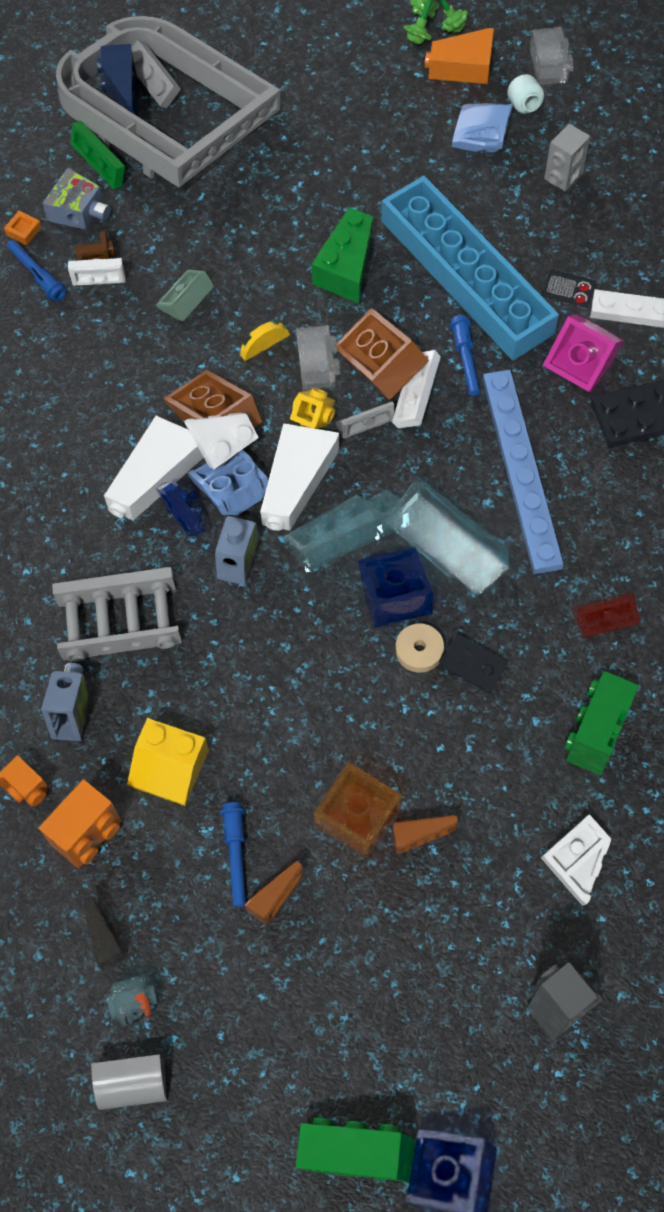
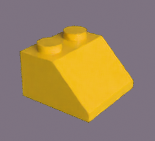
[127,718,209,806]

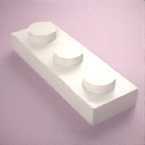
[590,290,664,328]
[392,350,441,428]

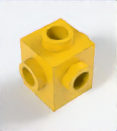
[290,388,335,429]

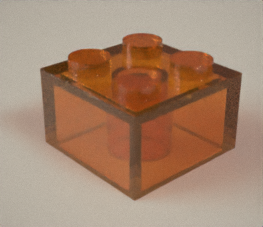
[313,762,403,858]

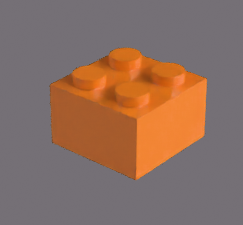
[38,779,121,869]

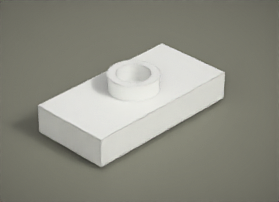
[68,258,126,286]

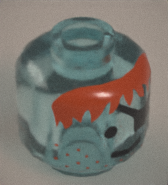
[106,976,158,1025]

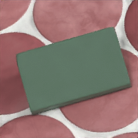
[156,269,214,321]

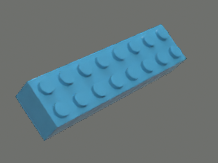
[381,176,559,361]

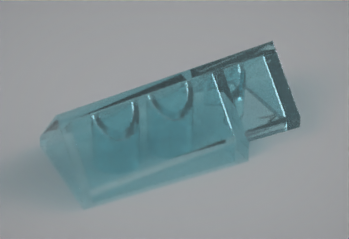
[385,477,509,595]
[283,490,410,573]

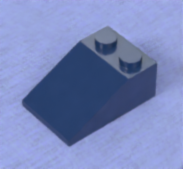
[96,44,139,117]

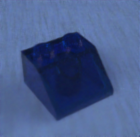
[358,547,433,627]
[406,1129,497,1212]

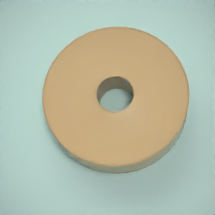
[396,624,444,672]

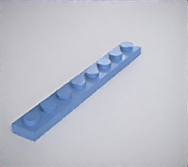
[482,370,563,574]

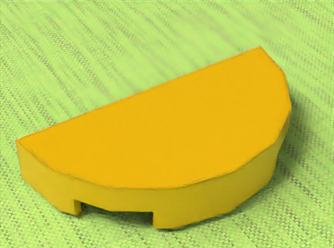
[240,322,290,361]

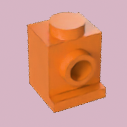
[0,755,49,807]

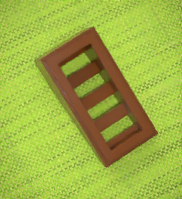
[392,815,458,855]
[244,861,304,926]

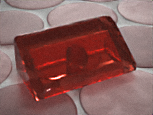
[572,593,640,638]

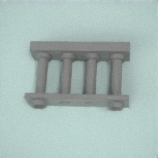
[52,567,182,662]

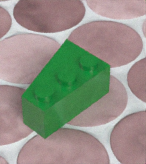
[312,207,373,304]
[564,671,639,776]
[295,1118,421,1185]

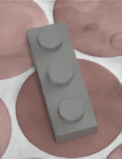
[132,40,181,109]

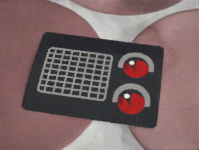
[541,269,596,308]

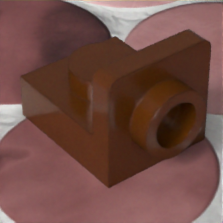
[75,231,115,261]

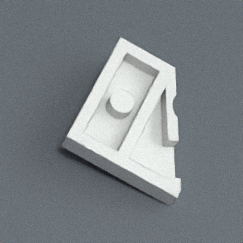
[184,412,259,469]
[540,815,611,906]

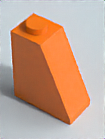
[425,28,494,84]

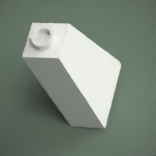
[104,416,204,520]
[260,423,340,531]

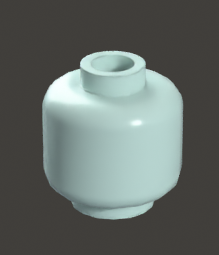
[507,74,544,114]

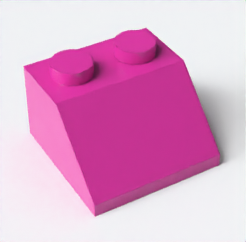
[542,314,625,392]

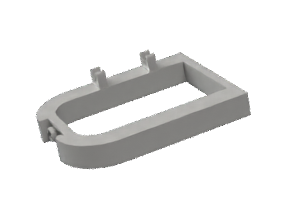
[56,16,280,187]

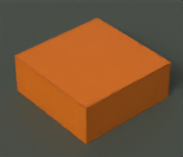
[4,211,42,245]

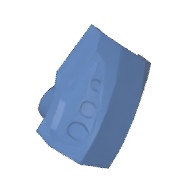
[452,103,513,152]
[188,450,268,515]

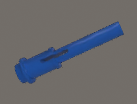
[7,240,66,301]
[449,315,480,396]
[220,802,246,907]

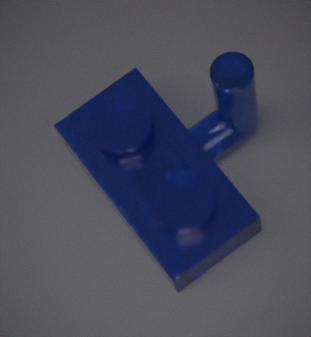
[155,482,204,537]

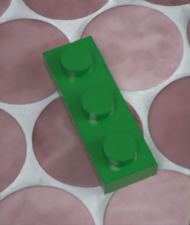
[70,121,125,190]

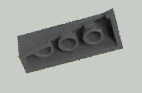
[527,962,603,1041]

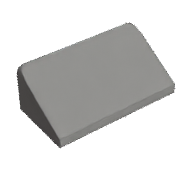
[336,401,394,438]

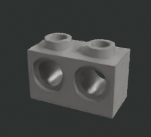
[544,124,590,191]

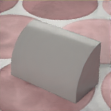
[91,1054,167,1110]

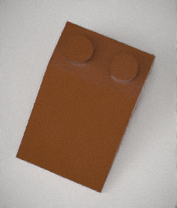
[334,308,429,400]
[163,370,262,428]

